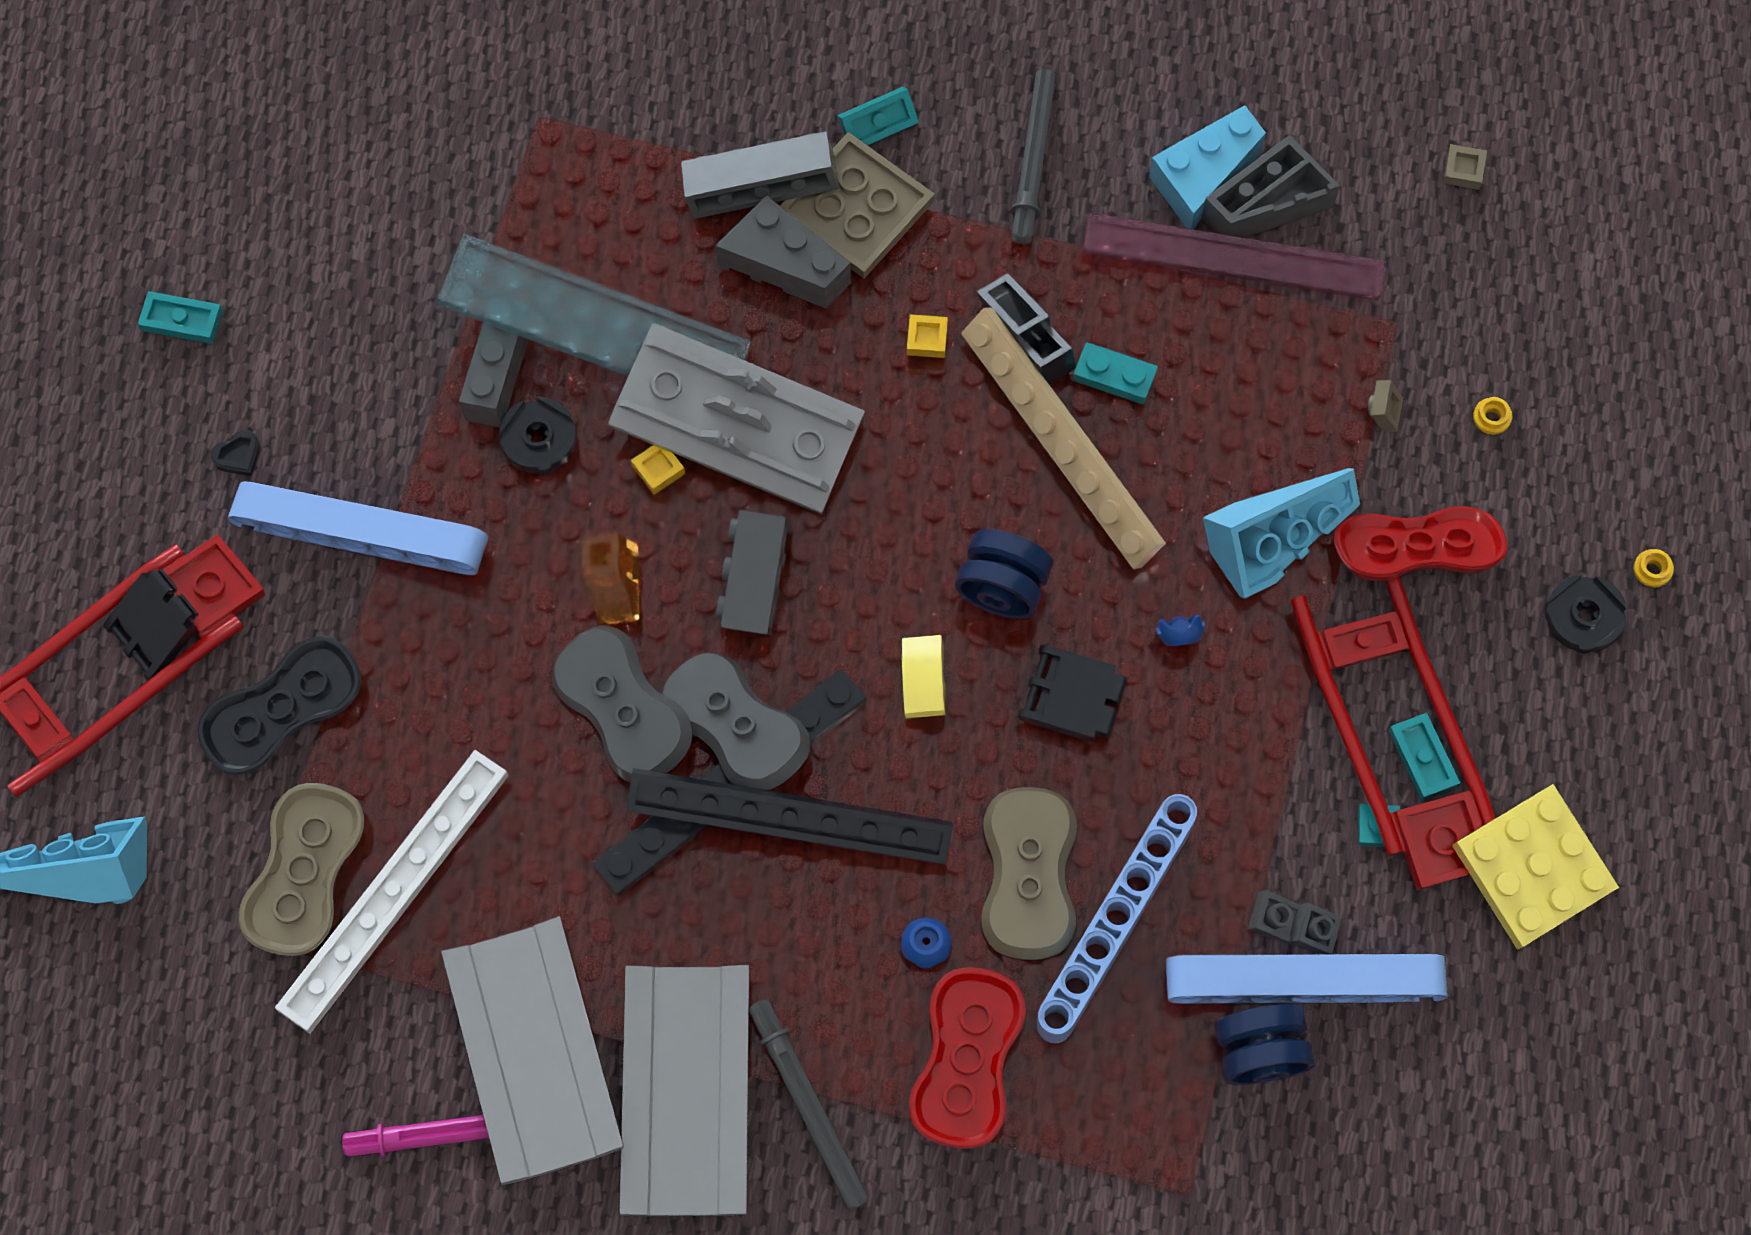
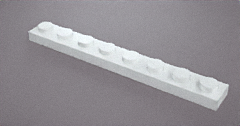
[275,750,508,1034]

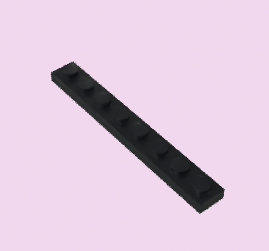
[592,668,867,898]
[626,768,953,864]

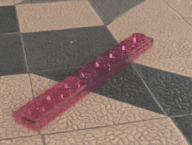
[1082,213,1386,301]

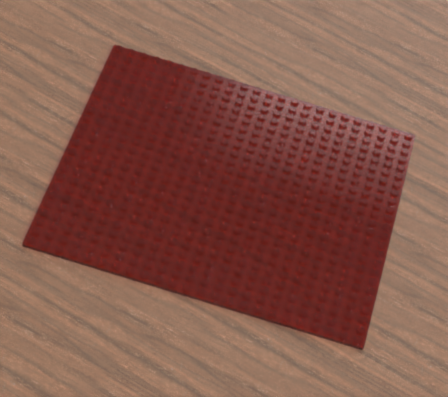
[300,117,1397,1194]

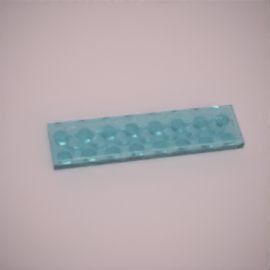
[436,233,751,376]

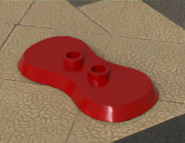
[1334,506,1508,581]
[909,967,1026,1149]

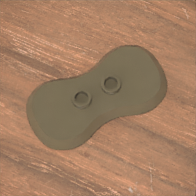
[239,783,364,956]
[981,787,1077,960]

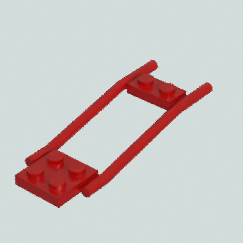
[0,534,265,798]
[1290,576,1496,890]

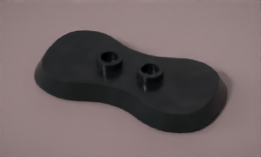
[197,636,361,775]

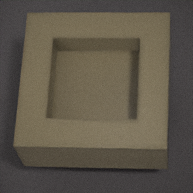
[1443,144,1487,190]
[1368,380,1403,432]

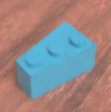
[1149,105,1266,232]

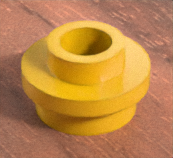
[1473,397,1512,435]
[1633,549,1674,588]

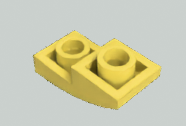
[902,635,946,719]

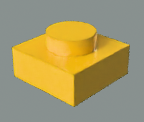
[907,314,948,358]
[631,445,685,495]

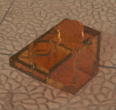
[582,533,639,625]

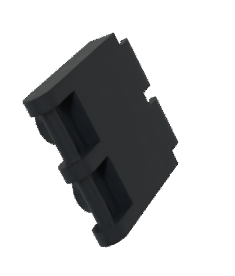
[103,568,199,681]
[1017,644,1127,742]

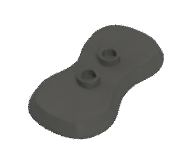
[552,625,693,782]
[660,653,811,791]

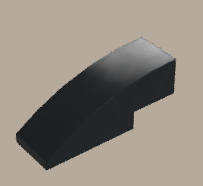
[977,273,1076,384]

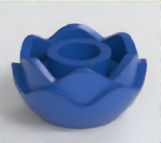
[1155,615,1205,646]
[901,917,951,968]

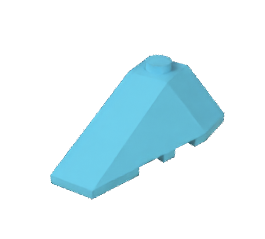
[1203,468,1360,599]
[0,817,147,904]

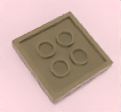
[780,132,935,279]

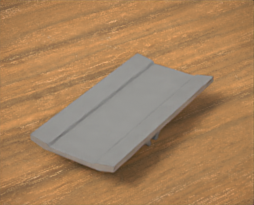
[608,323,865,514]
[441,916,624,1185]
[620,965,749,1216]

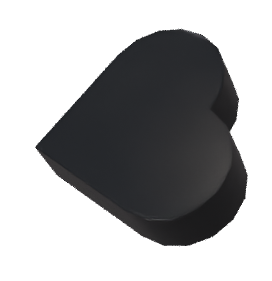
[211,430,260,476]

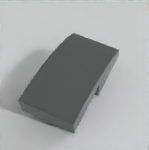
[1248,890,1342,955]

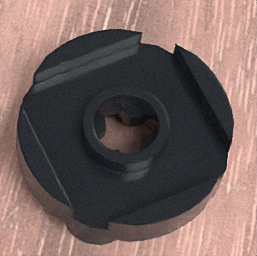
[500,398,577,476]
[1545,575,1626,654]

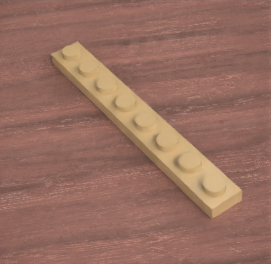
[961,308,1166,569]

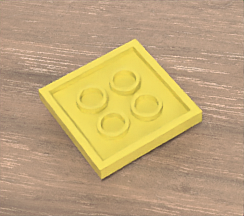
[1452,784,1619,950]

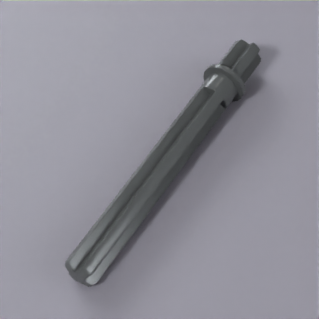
[1011,68,1056,245]
[749,999,868,1210]

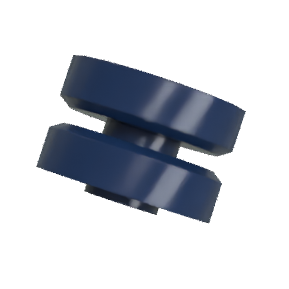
[955,529,1054,619]
[1214,1004,1316,1085]

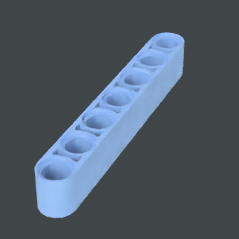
[227,481,488,575]
[1037,794,1197,1043]
[1166,954,1448,1004]

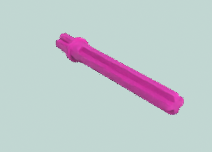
[342,1115,489,1157]

